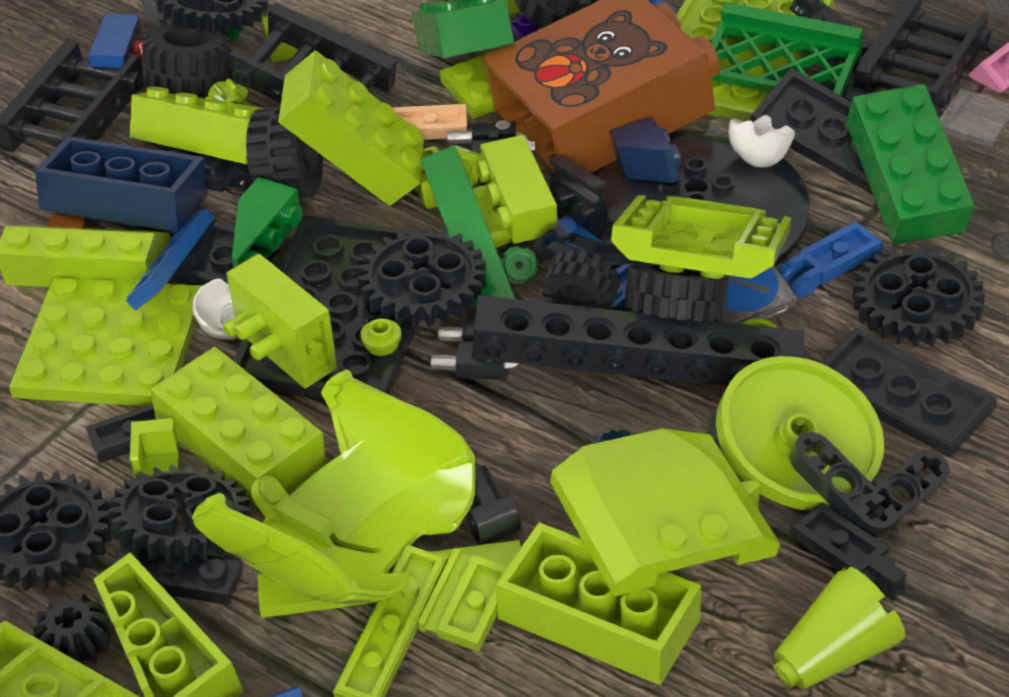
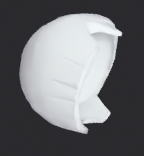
[728,115,795,168]

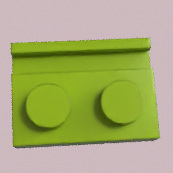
[417,548,508,652]

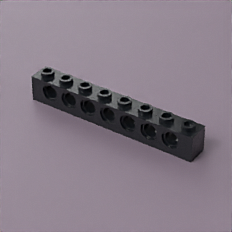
[471,295,805,386]

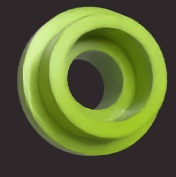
[361,319,401,356]

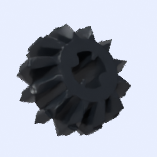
[33,593,112,664]

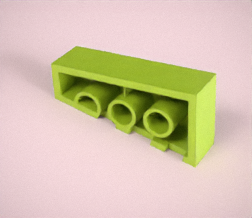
[130,87,263,164]
[93,553,244,697]

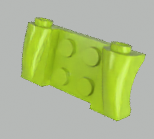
[0,620,139,697]

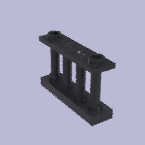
[853,0,991,115]
[230,2,397,103]
[0,39,144,153]

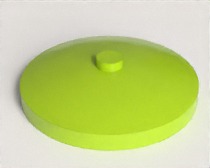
[716,356,884,511]

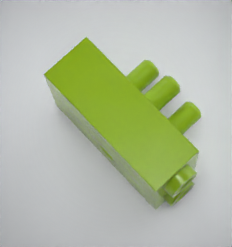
[223,254,337,389]

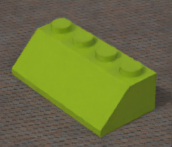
[0,225,171,287]

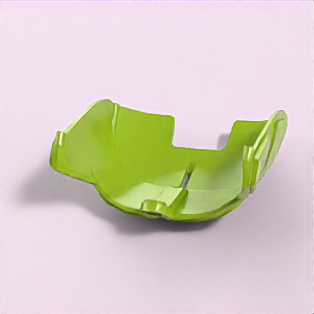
[192,370,475,603]

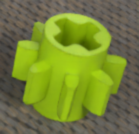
[205,78,251,106]

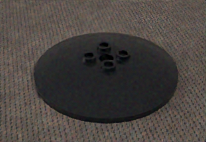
[593,131,810,283]

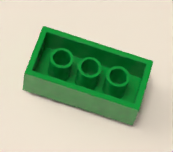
[411,0,514,58]
[846,84,975,245]

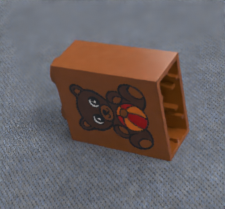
[482,0,721,173]

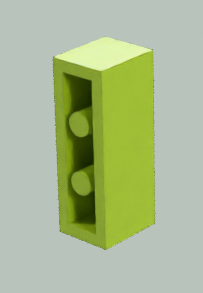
[476,135,557,244]

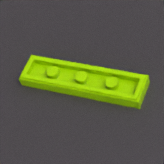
[333,544,448,697]

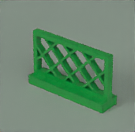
[711,2,863,96]

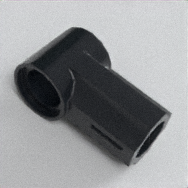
[466,461,521,545]

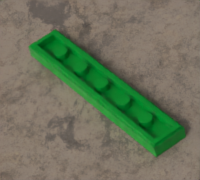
[420,145,515,308]

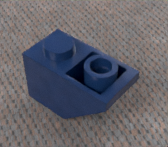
[610,117,682,183]

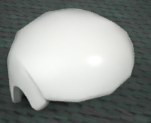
[193,278,239,340]

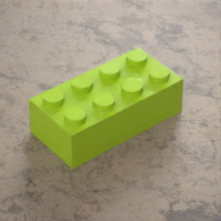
[278,50,424,206]
[150,346,326,507]
[495,522,701,686]

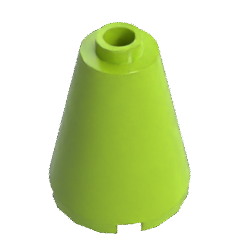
[773,567,905,689]

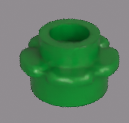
[501,246,538,285]

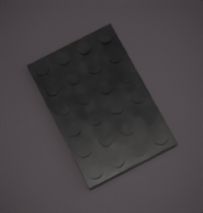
[233,215,449,399]

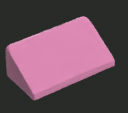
[968,42,1009,93]

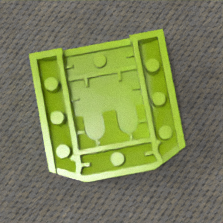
[611,195,792,279]
[550,428,780,596]

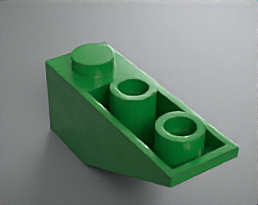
[232,177,302,268]

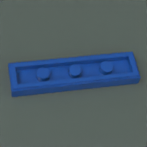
[126,208,215,311]

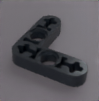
[789,432,950,538]

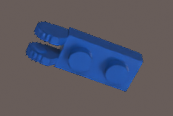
[776,222,883,298]

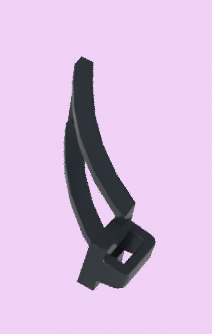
[534,225,640,265]

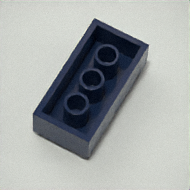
[35,136,207,232]

